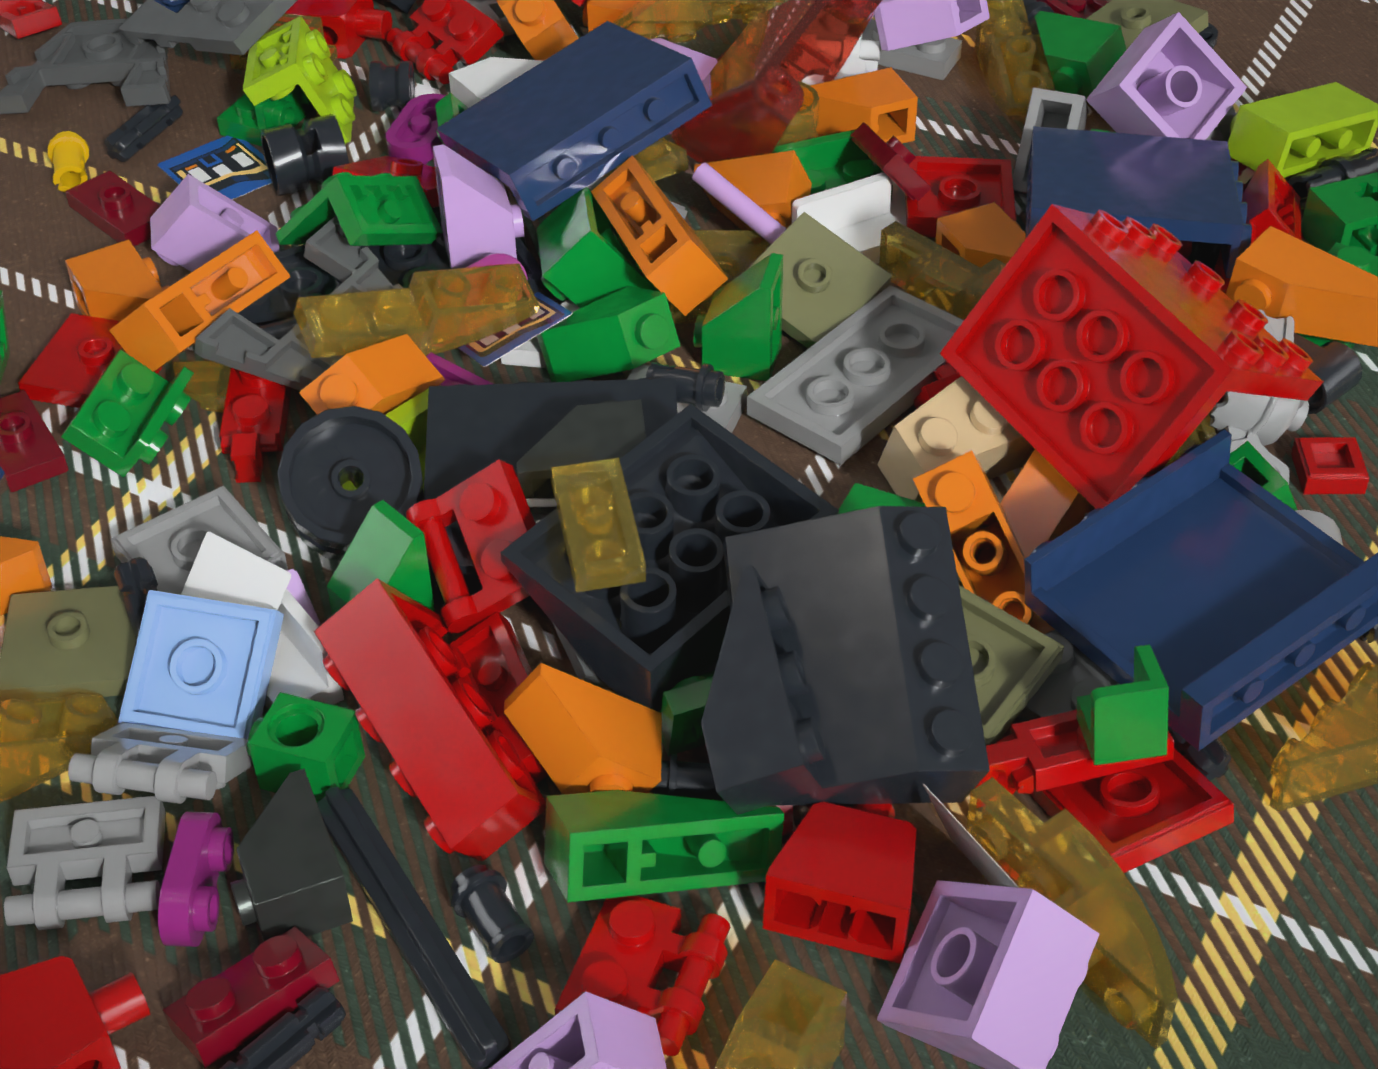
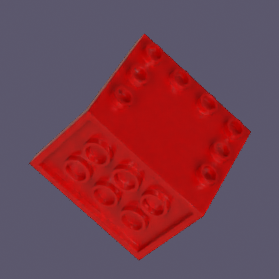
[939,204,1324,509]

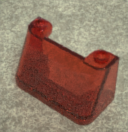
[672,0,883,164]

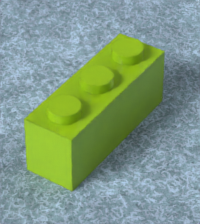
[1228,82,1378,178]

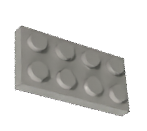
[747,285,964,465]

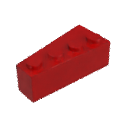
[314,578,546,861]

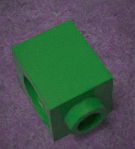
[247,692,365,802]

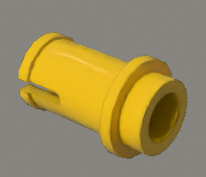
[47,131,89,193]

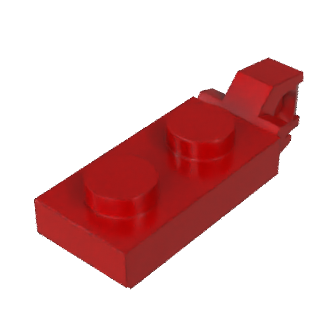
[219,368,292,483]
[449,611,549,784]
[972,709,1174,801]

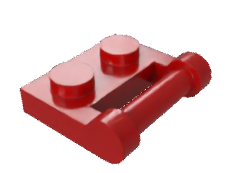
[406,460,536,633]

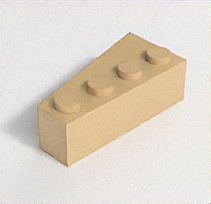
[877,376,1035,503]

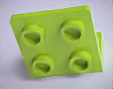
[243,16,357,144]

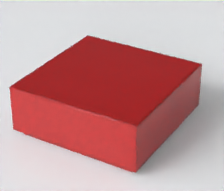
[1291,437,1369,495]

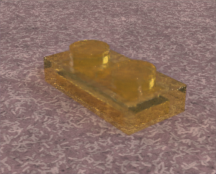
[551,457,646,593]

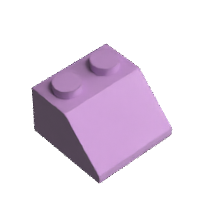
[1086,12,1247,140]
[877,880,1099,1069]

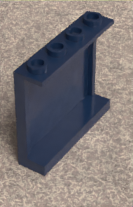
[436,21,712,221]
[1026,126,1252,278]
[1024,429,1378,751]

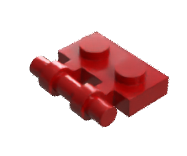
[386,0,504,84]
[554,896,731,1056]

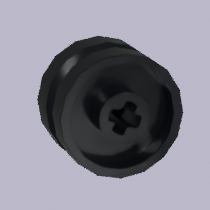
[278,406,424,561]

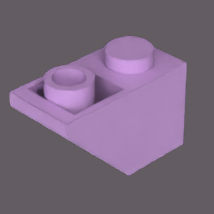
[872,0,990,51]

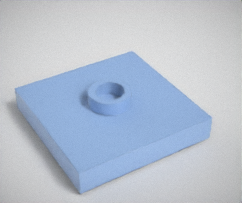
[118,590,284,739]

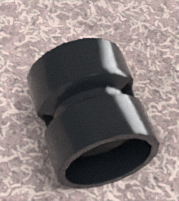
[260,114,349,196]

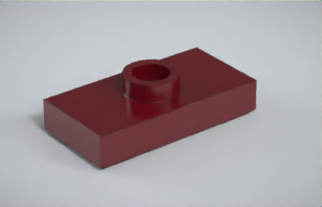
[851,122,931,201]
[65,170,160,247]
[0,390,69,492]

